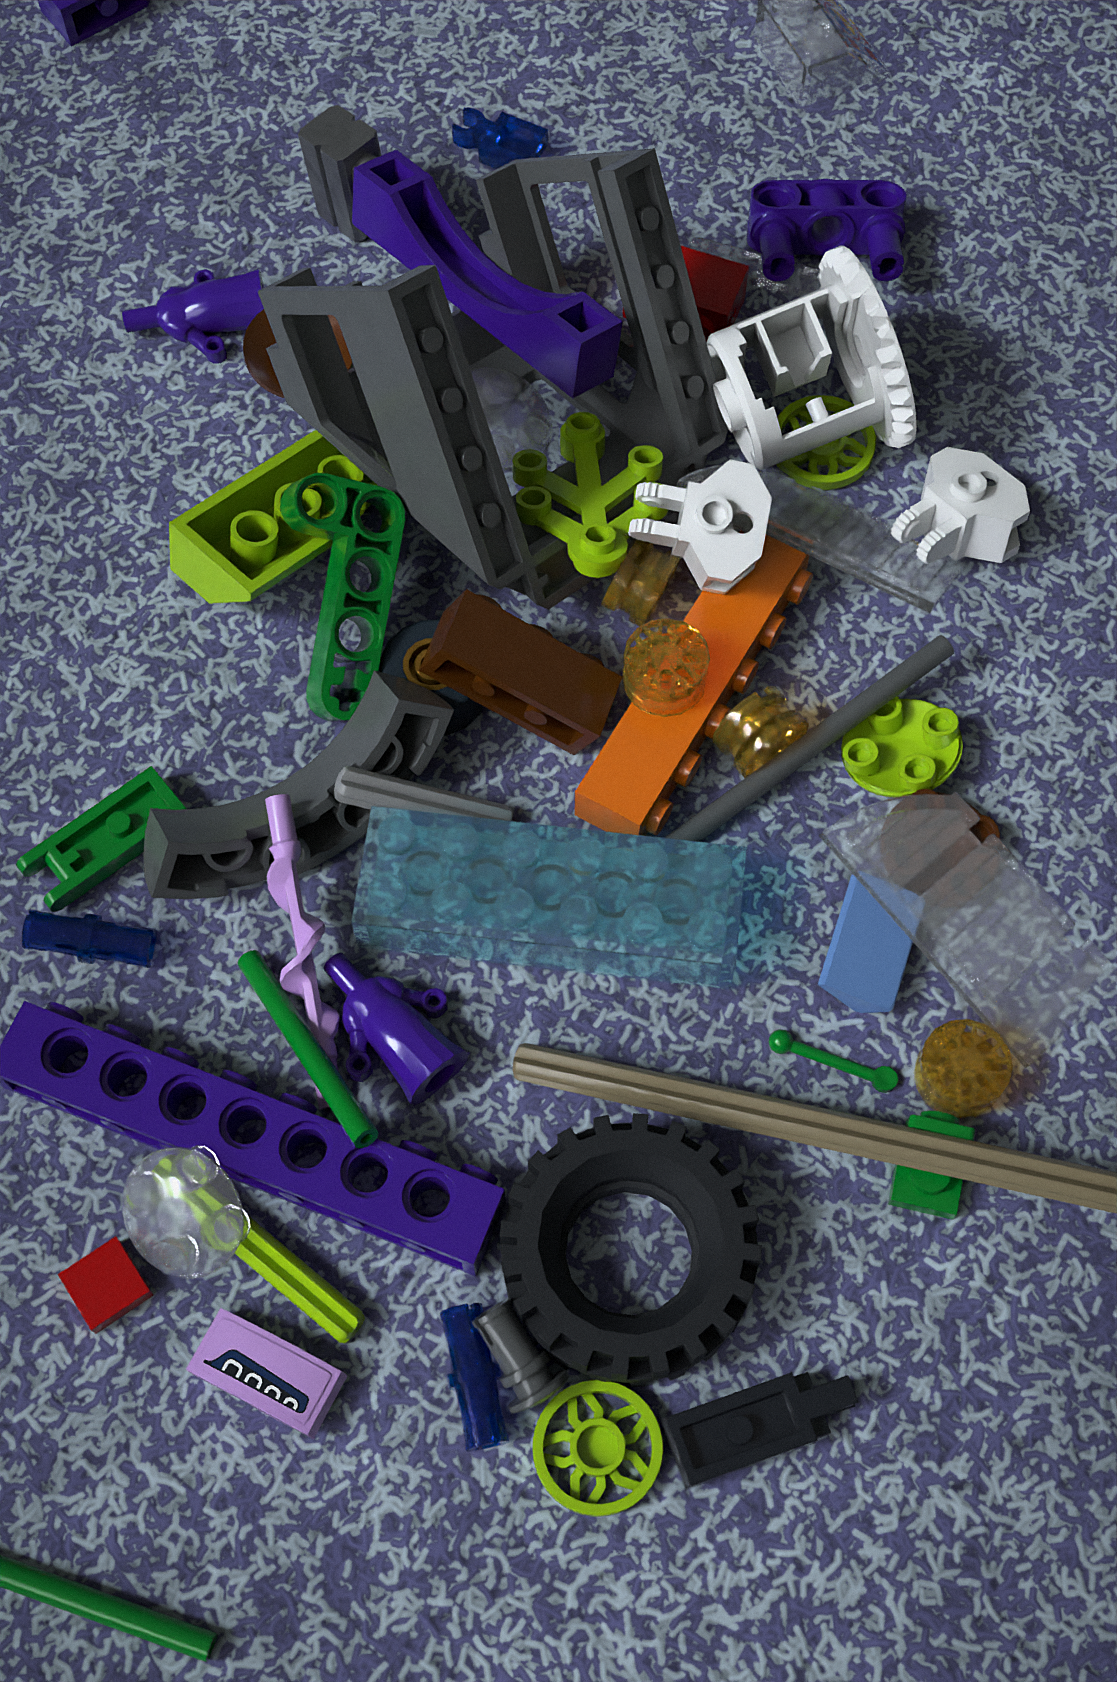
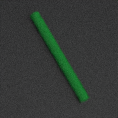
[238,950,378,1148]
[0,1554,218,1663]

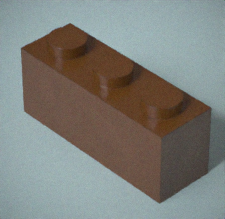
[419,589,622,755]

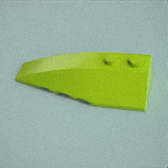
[169,430,388,604]

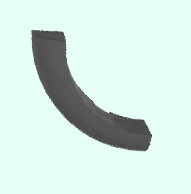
[143,670,454,899]

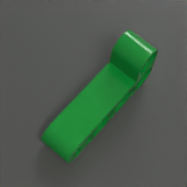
[280,473,405,721]

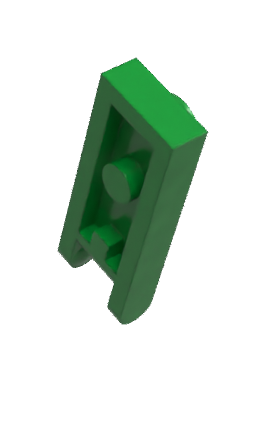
[16,766,187,912]

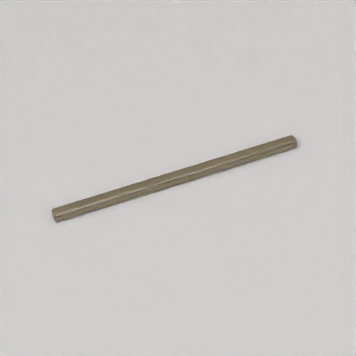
[512,1043,1117,1214]

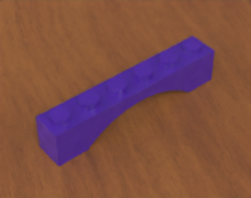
[352,150,623,399]

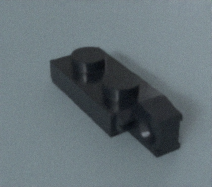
[661,1372,859,1490]

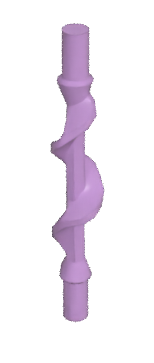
[265,794,340,1110]

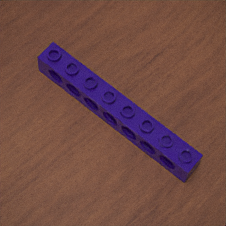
[0,1001,506,1277]

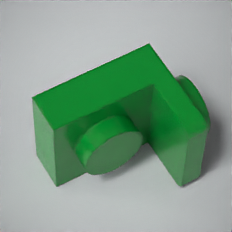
[888,1111,976,1220]

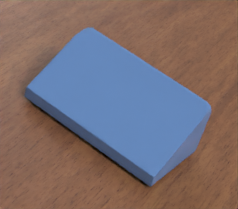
[818,872,924,1013]

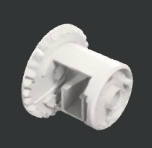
[706,245,917,470]

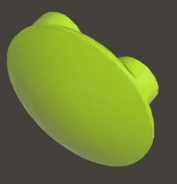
[841,696,963,798]

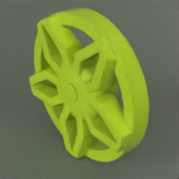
[776,395,876,491]
[532,1380,663,1517]

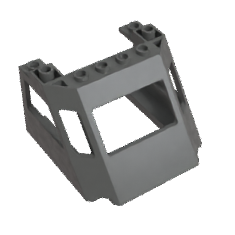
[258,148,728,610]

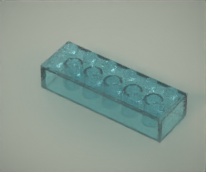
[351,806,747,990]

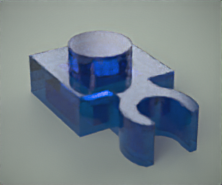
[452,107,548,169]

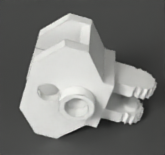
[891,447,1030,565]
[628,460,772,595]

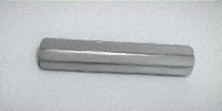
[334,766,512,840]

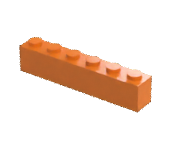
[575,526,813,848]

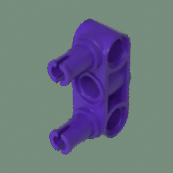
[746,178,907,282]

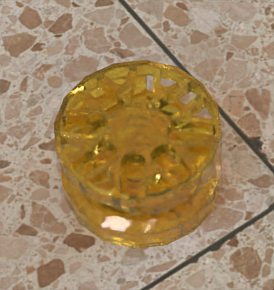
[601,540,682,629]
[622,618,710,717]
[712,686,809,778]
[913,1019,1013,1118]

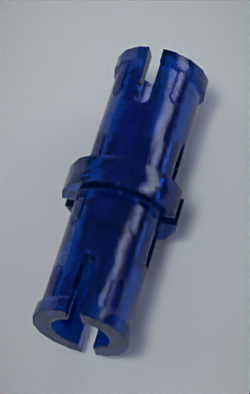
[22,909,157,968]
[440,1303,510,1452]

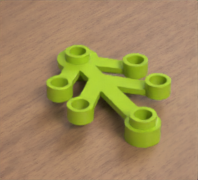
[512,412,668,578]

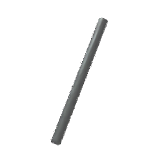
[656,635,954,864]

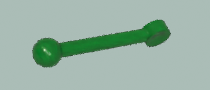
[768,1029,898,1093]

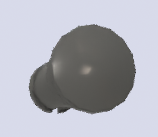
[471,1298,570,1414]

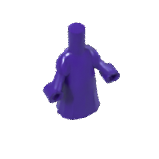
[122,268,264,364]
[323,952,470,1106]

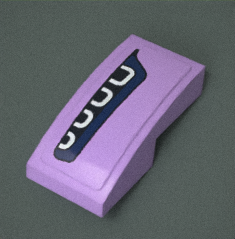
[185,1308,348,1439]

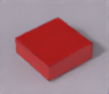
[57,1236,154,1334]

